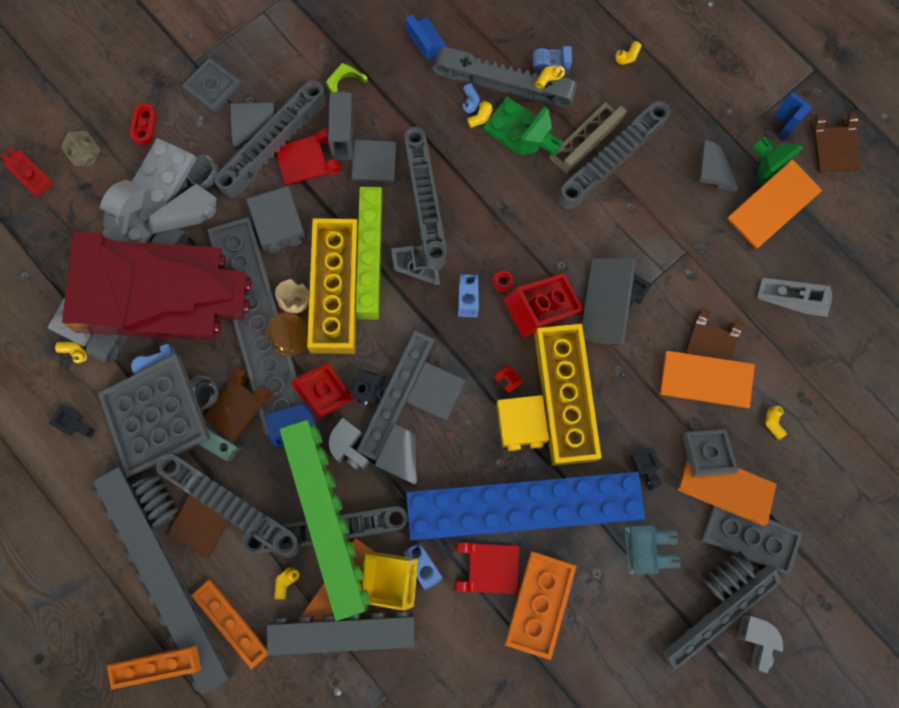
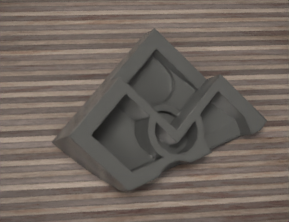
[231,102,276,148]
[698,140,738,192]
[391,245,440,285]
[375,424,417,485]

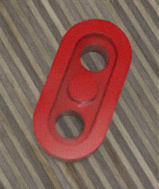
[130,103,157,146]

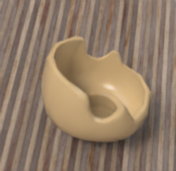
[275,279,310,313]

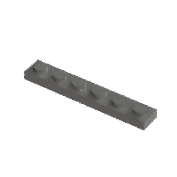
[356,330,435,462]
[663,564,781,671]

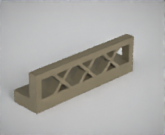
[549,102,627,174]

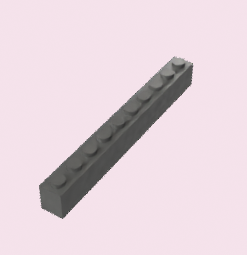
[93,467,234,695]

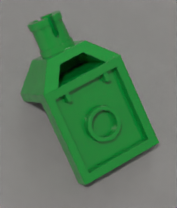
[483,97,563,156]
[752,137,814,187]

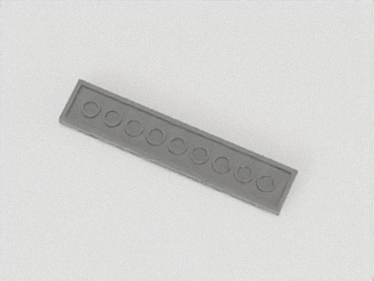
[47,138,197,347]

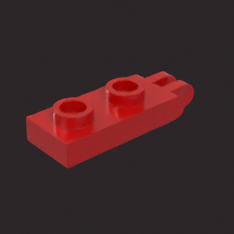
[0,147,54,198]

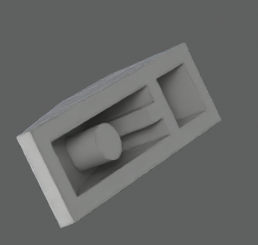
[149,184,217,234]
[757,278,833,317]

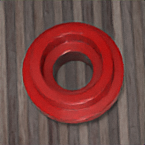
[492,271,514,292]

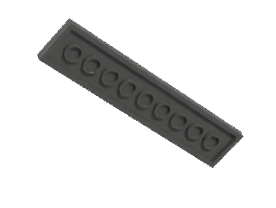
[207,217,304,436]

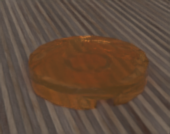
[267,312,308,357]

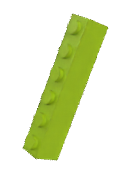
[356,187,383,320]

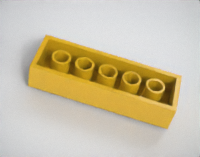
[307,219,358,354]
[534,324,602,466]

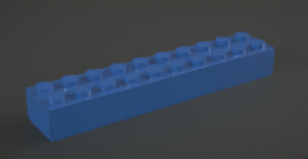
[406,472,645,541]

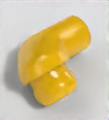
[615,41,642,65]
[535,66,565,89]
[467,101,493,128]
[55,342,87,363]
[765,405,787,440]
[274,567,300,599]

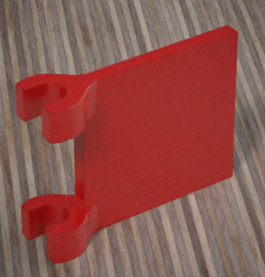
[276,128,341,186]
[454,543,519,594]

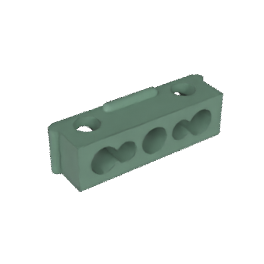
[199,426,241,461]

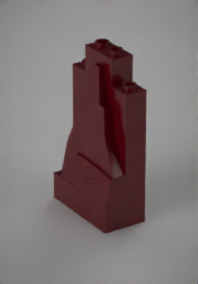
[62,231,252,340]

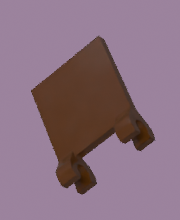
[810,113,861,172]
[685,308,744,360]
[204,366,275,442]
[167,495,228,558]

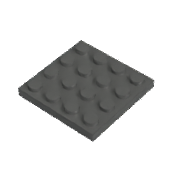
[98,354,211,478]

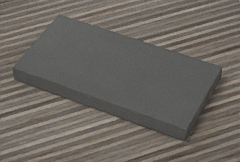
[582,258,636,344]
[700,505,803,577]

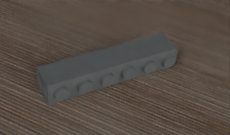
[267,611,415,655]

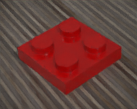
[291,363,354,420]

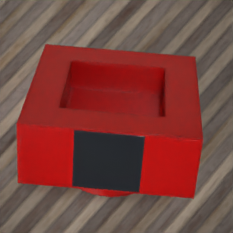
[494,365,524,393]

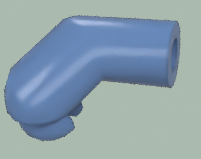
[462,83,480,113]

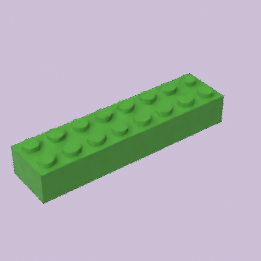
[280,420,371,621]

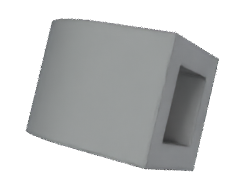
[100,180,145,235]
[329,418,369,470]
[737,615,783,673]

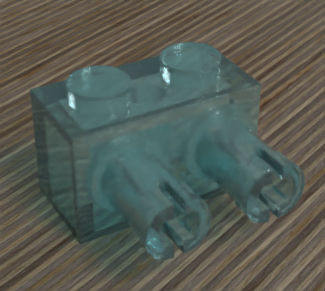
[625,526,680,575]

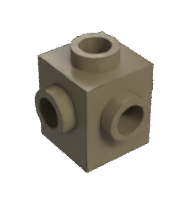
[61,131,101,166]

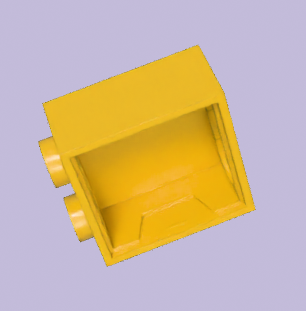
[496,395,549,451]
[361,552,418,611]

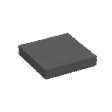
[181,57,242,113]
[352,140,397,184]
[406,362,466,422]
[682,429,738,477]

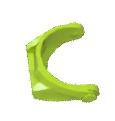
[326,63,368,93]

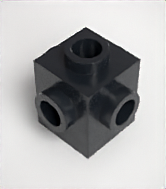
[351,370,386,406]

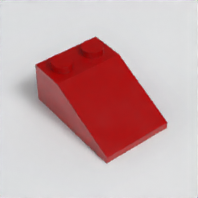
[503,273,584,338]

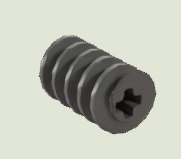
[132,475,179,528]
[701,550,756,601]

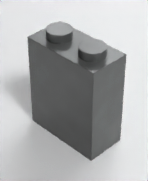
[328,91,354,160]
[246,186,306,253]

